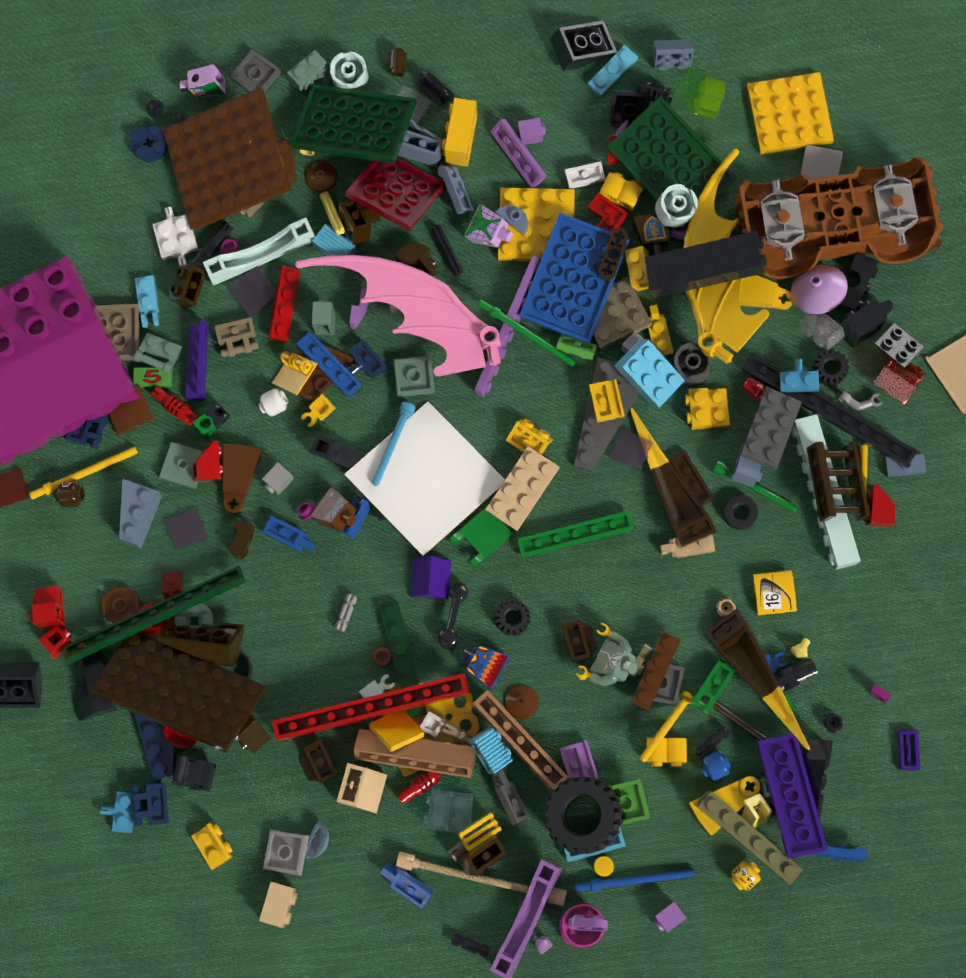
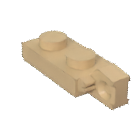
[660,535,715,558]

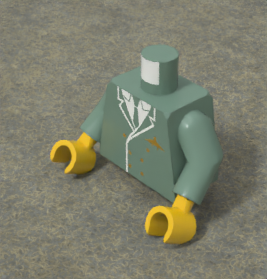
[576,623,637,686]

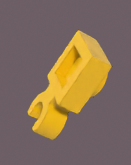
[301,394,336,427]

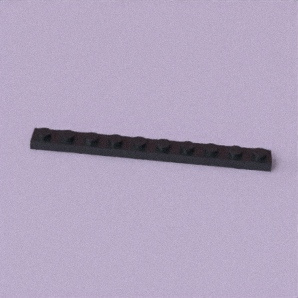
[742,353,917,468]

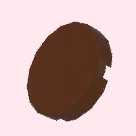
[101,586,140,624]

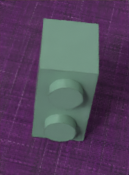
[312,300,335,335]

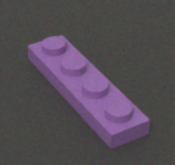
[490,119,547,188]

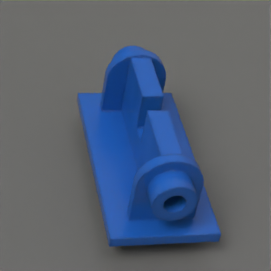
[341,497,372,539]

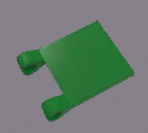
[449,508,513,568]

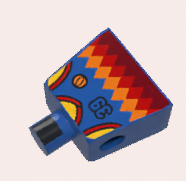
[460,646,509,691]

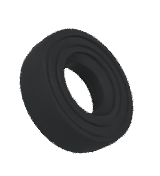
[723,495,758,530]

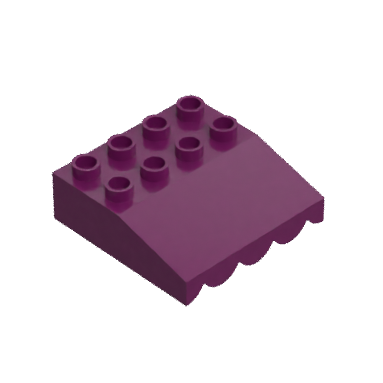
[0,256,140,466]

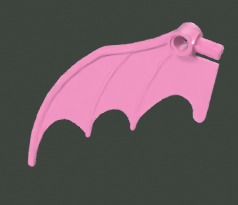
[295,255,501,376]

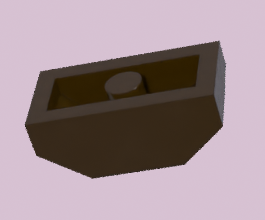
[561,619,597,663]
[300,739,338,784]

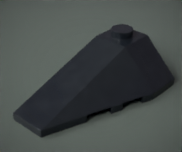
[74,650,117,721]
[800,739,833,819]

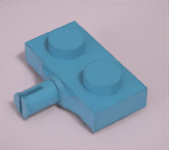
[779,359,819,392]
[100,792,134,833]

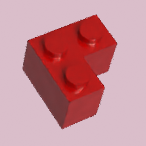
[29,586,65,630]

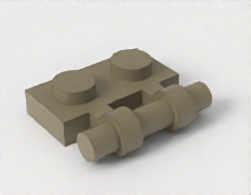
[215,317,259,358]

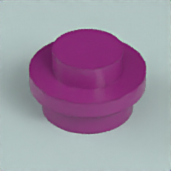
[220,239,239,254]
[297,502,315,520]

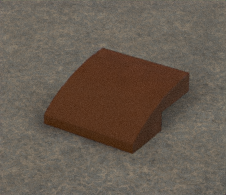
[109,385,154,436]

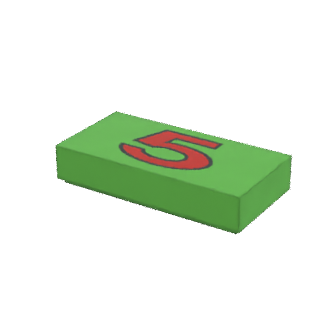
[133,368,172,388]

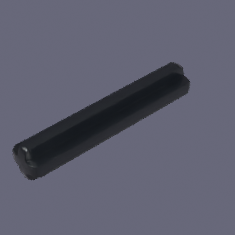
[432,225,463,276]

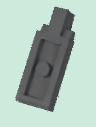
[490,770,530,825]

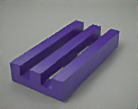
[897,730,920,771]

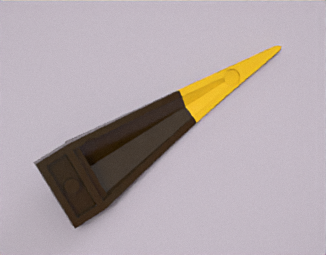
[630,408,717,548]
[706,608,810,750]

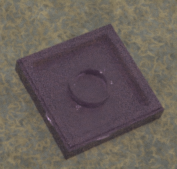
[228,266,276,317]

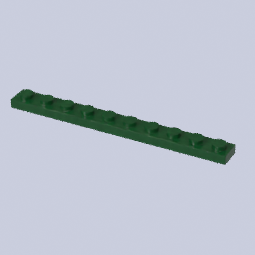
[62,565,246,664]

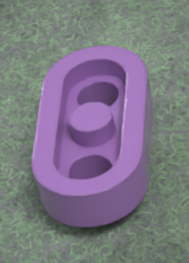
[568,915,608,931]

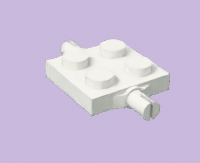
[153,207,199,267]

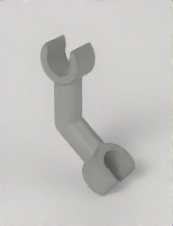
[838,391,883,411]

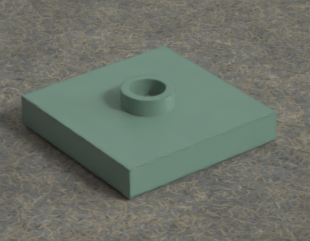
[394,356,435,397]
[159,442,202,489]

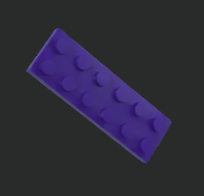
[756,734,828,860]

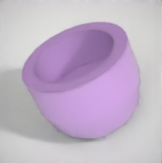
[535,936,553,954]

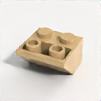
[337,763,387,814]

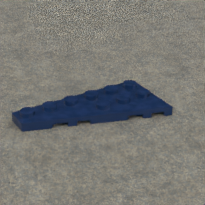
[134,713,175,782]

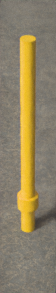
[29,447,138,500]

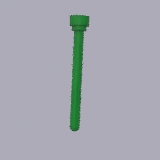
[712,459,797,512]

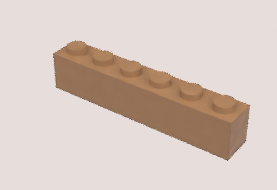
[473,690,569,791]
[354,729,475,778]

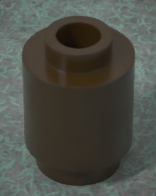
[388,48,407,77]

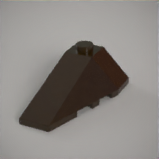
[157,623,244,667]

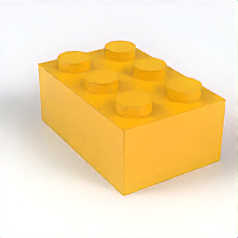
[442,98,477,167]

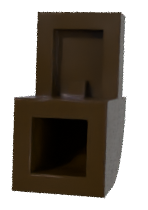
[395,243,437,276]

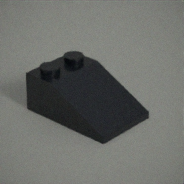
[550,20,617,71]

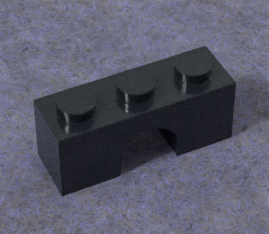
[836,252,879,313]

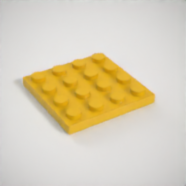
[747,72,834,155]
[498,188,575,261]

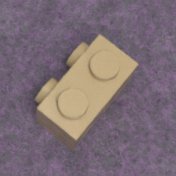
[259,882,298,928]

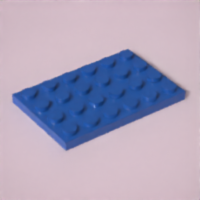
[519,213,630,344]

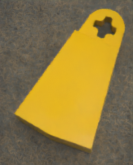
[740,275,793,310]
[688,776,760,837]

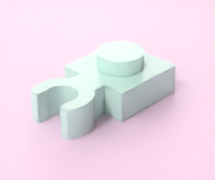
[359,674,395,698]

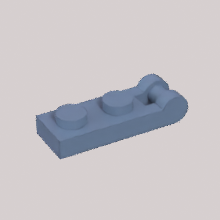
[438,166,474,214]

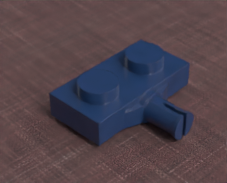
[348,339,387,380]

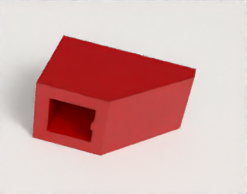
[192,441,223,482]
[866,484,896,528]

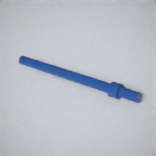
[575,869,695,892]

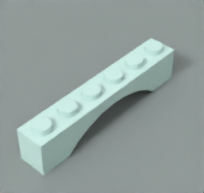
[203,218,315,286]

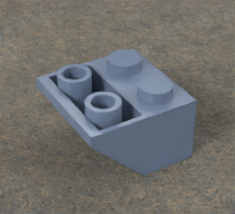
[653,39,694,70]

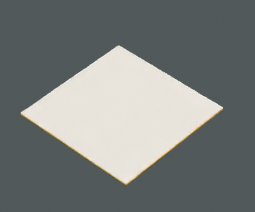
[344,402,505,556]

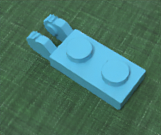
[135,275,159,328]

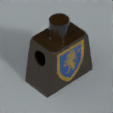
[633,213,669,255]

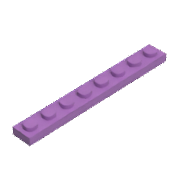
[475,255,540,398]

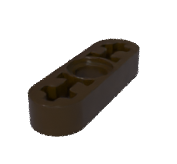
[598,228,628,281]

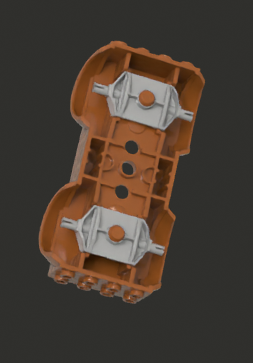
[734,157,943,279]

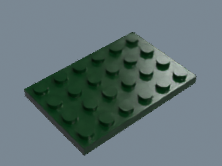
[289,84,417,164]
[606,96,737,229]

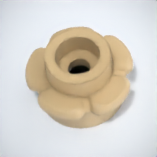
[717,599,736,617]

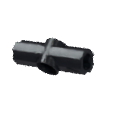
[775,658,818,691]

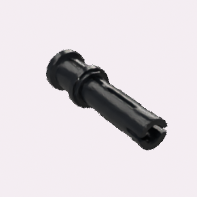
[189,221,234,270]

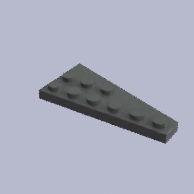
[574,358,639,471]

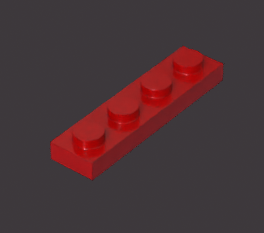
[268,266,300,343]

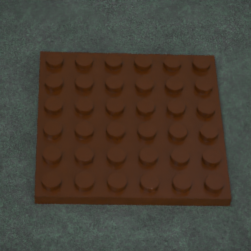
[163,88,292,231]

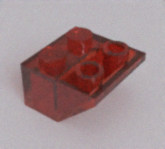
[873,358,926,405]

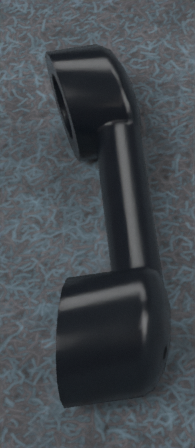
[438,582,468,650]

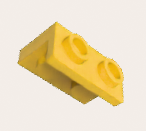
[506,419,553,455]
[191,823,233,870]

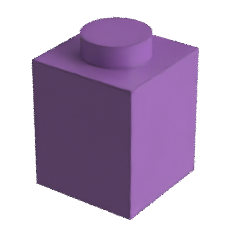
[518,118,546,145]
[654,902,686,933]

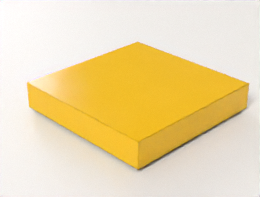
[369,711,424,752]

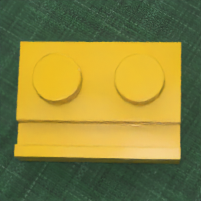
[589,379,625,423]

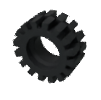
[813,349,849,386]
[495,599,530,636]

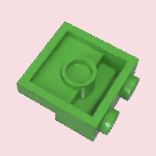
[609,779,650,826]

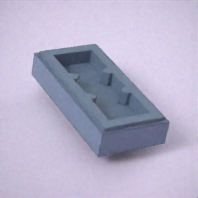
[885,454,926,477]

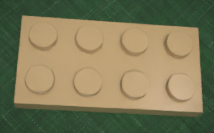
[485,446,560,531]

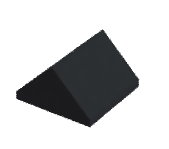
[609,89,650,127]

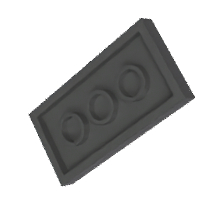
[740,387,802,470]

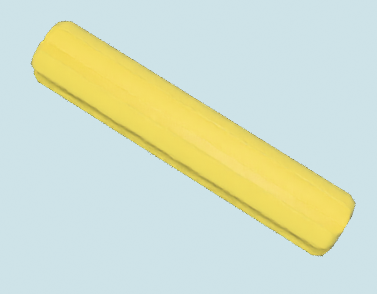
[320,191,345,236]

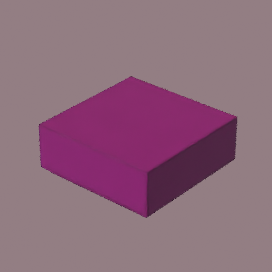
[868,685,892,703]

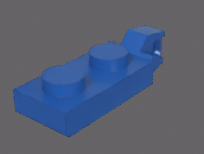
[262,516,316,552]
[380,863,434,909]

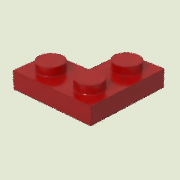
[587,193,629,232]

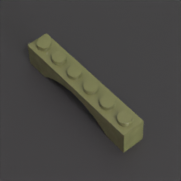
[694,790,803,885]

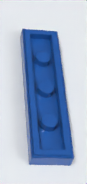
[296,331,362,398]

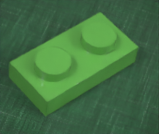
[556,334,598,360]

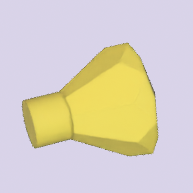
[790,638,810,660]

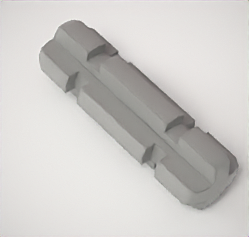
[335,594,357,632]

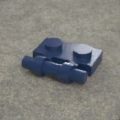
[66,414,108,449]
[130,783,169,826]

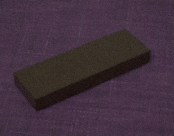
[668,450,714,506]

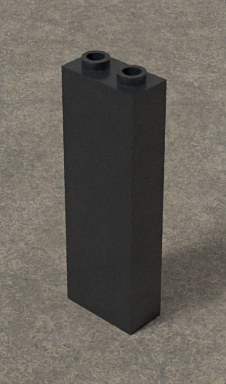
[645,231,767,298]

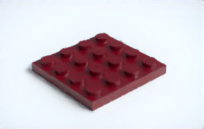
[345,157,446,232]

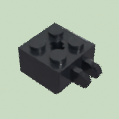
[839,299,893,348]

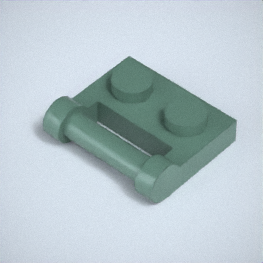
[133,333,182,374]

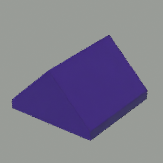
[410,556,452,600]

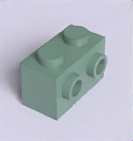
[287,50,329,94]

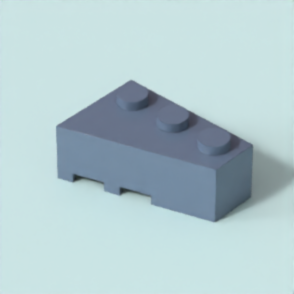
[398,119,443,168]
[119,479,162,549]

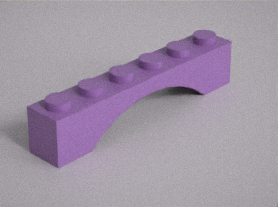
[490,859,563,978]

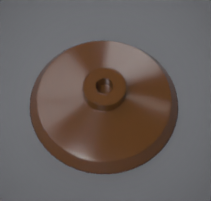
[305,161,338,193]
[504,684,539,719]

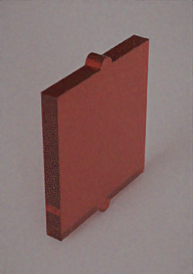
[0,469,29,507]

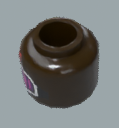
[54,482,85,508]

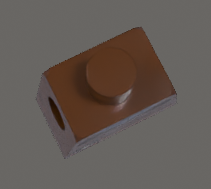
[310,487,356,532]

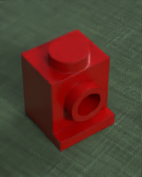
[39,625,72,659]

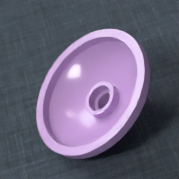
[791,265,848,314]

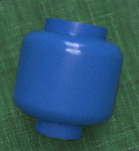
[701,751,731,781]

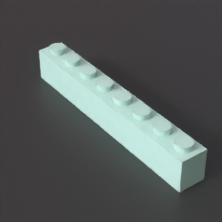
[791,414,861,570]

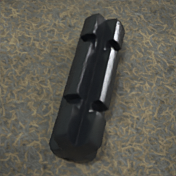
[695,726,730,758]
[451,934,490,958]

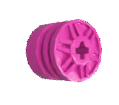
[559,904,604,948]

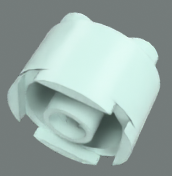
[330,52,368,91]
[655,184,698,228]

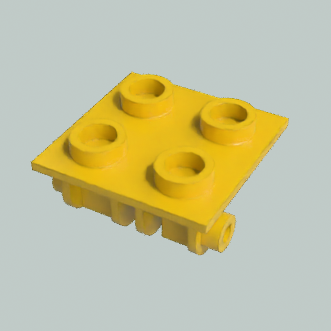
[272,352,317,395]

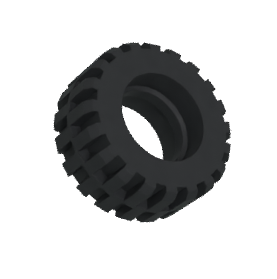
[544,776,623,854]

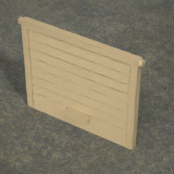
[925,335,966,414]

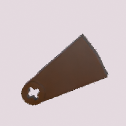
[223,444,262,515]

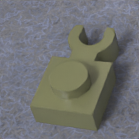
[628,644,652,677]

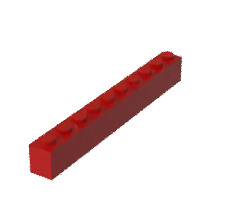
[272,674,470,741]

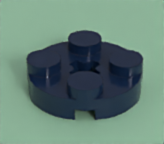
[130,125,168,163]

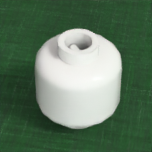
[259,389,288,416]

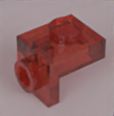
[162,571,184,600]

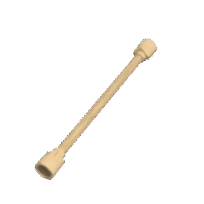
[396,852,567,906]

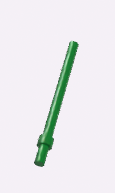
[477,299,576,367]

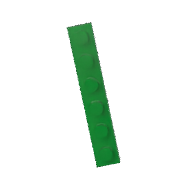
[517,511,634,558]

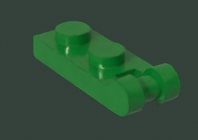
[690,660,735,716]

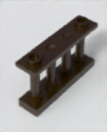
[806,442,870,522]

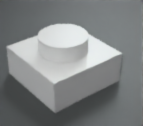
[420,712,446,738]

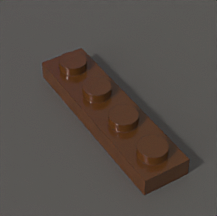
[631,631,681,711]

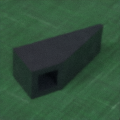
[310,434,366,470]

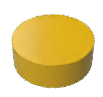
[594,856,614,877]

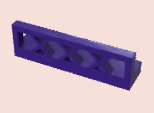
[186,321,209,400]

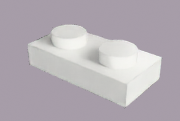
[565,161,605,189]

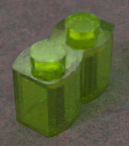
[692,77,727,121]

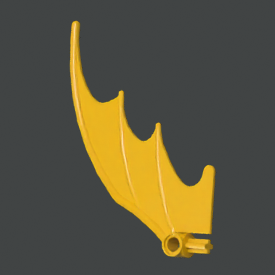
[683,149,769,364]

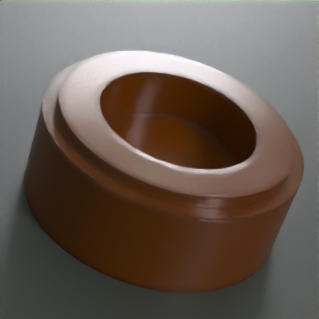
[372,647,392,667]

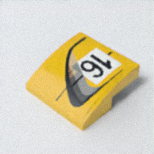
[753,570,797,615]

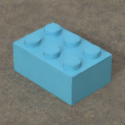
[614,339,685,407]

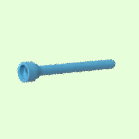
[372,402,416,486]

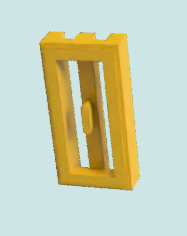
[458,812,502,851]

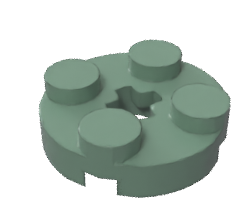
[174,603,214,628]

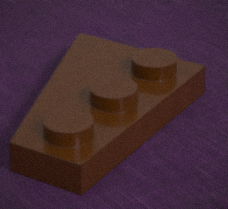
[297,345,355,402]

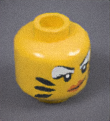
[731,861,761,891]

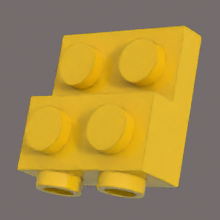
[685,388,730,430]

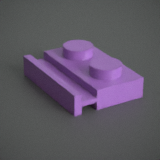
[559,740,598,779]

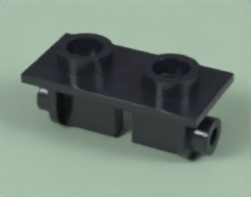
[415,71,454,107]

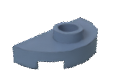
[495,205,528,236]
[305,821,329,859]

